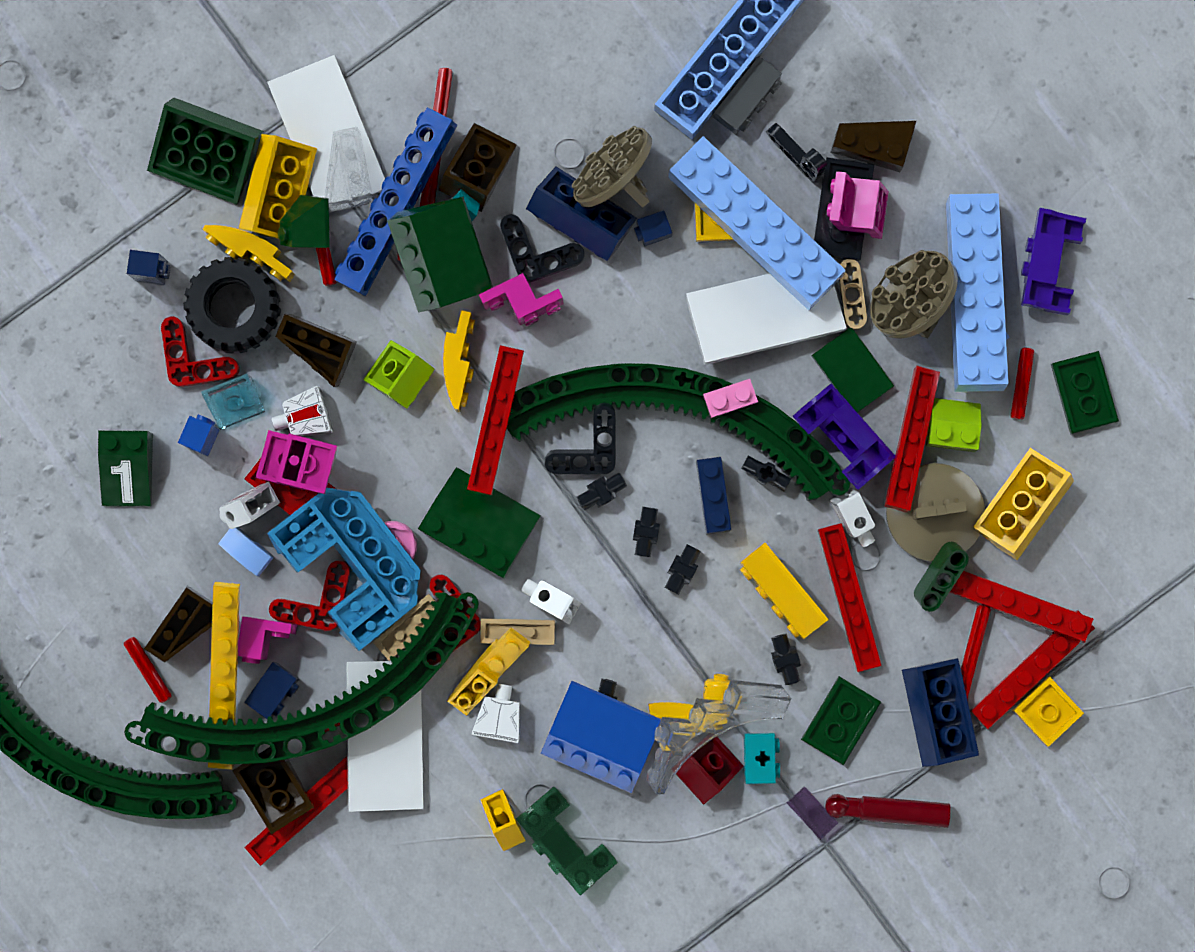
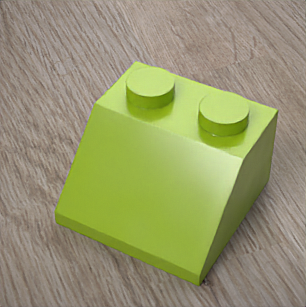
[363,340,435,409]
[926,398,982,452]

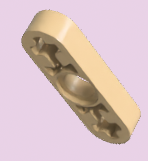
[839,259,867,330]

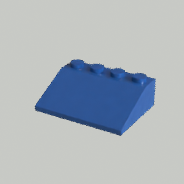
[540,681,663,793]

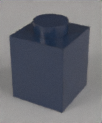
[634,210,672,247]

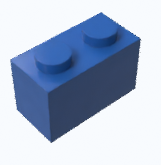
[178,414,220,456]

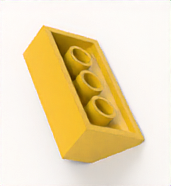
[238,134,317,239]
[973,448,1074,560]
[740,543,829,639]

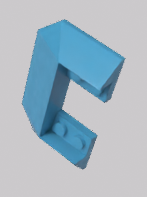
[267,488,421,651]

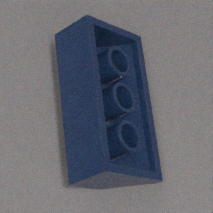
[526,166,637,261]
[902,658,979,767]

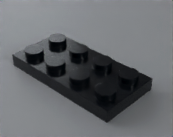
[814,157,875,261]

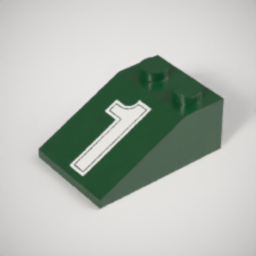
[98,430,153,506]

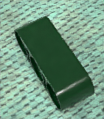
[914,541,969,612]

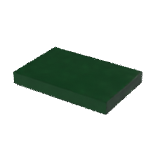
[811,328,894,413]
[1050,351,1119,434]
[801,676,881,765]

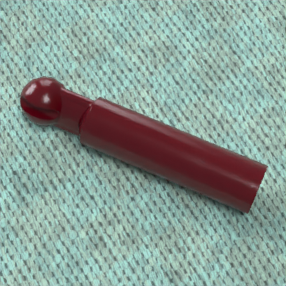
[825,794,950,828]

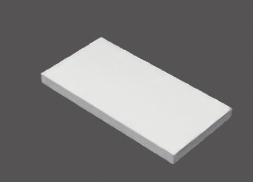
[267,55,385,213]
[685,273,847,365]
[346,661,423,812]

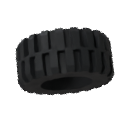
[183,257,281,354]

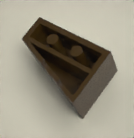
[830,121,916,173]
[275,313,357,387]
[144,585,213,663]

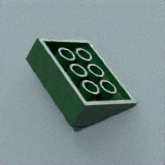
[147,97,264,205]
[387,196,493,313]
[418,467,541,579]

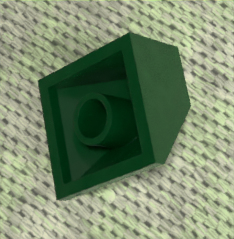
[278,195,330,248]

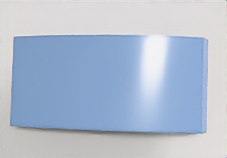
[218,527,274,577]

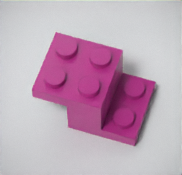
[827,172,889,239]
[479,273,564,326]
[256,430,338,494]
[238,616,298,664]

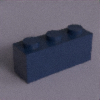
[696,457,731,535]

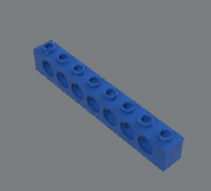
[334,107,458,297]

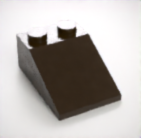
[439,123,517,212]
[232,747,314,834]

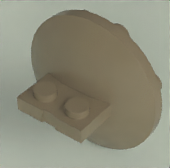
[572,126,652,208]
[870,250,958,339]
[886,463,985,562]

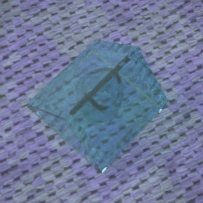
[201,374,265,430]

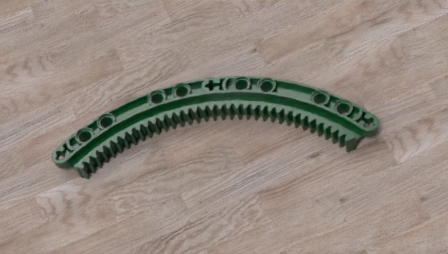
[507,363,850,501]
[124,592,479,764]
[0,675,238,819]

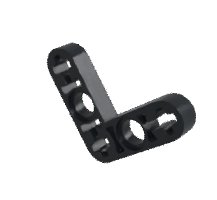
[766,123,827,182]
[500,214,585,283]
[544,403,616,474]

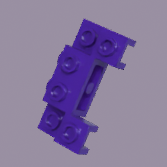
[1021,208,1087,315]
[793,384,895,490]

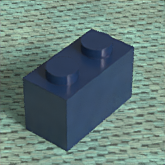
[126,250,170,285]
[244,662,299,719]

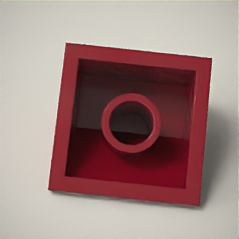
[670,730,744,805]

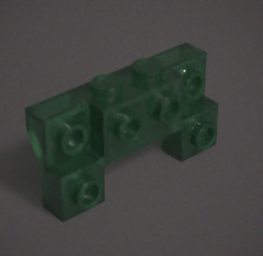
[516,786,618,896]

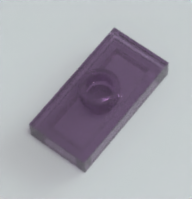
[786,786,838,840]

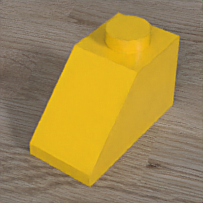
[480,789,526,851]

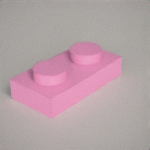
[703,379,758,418]

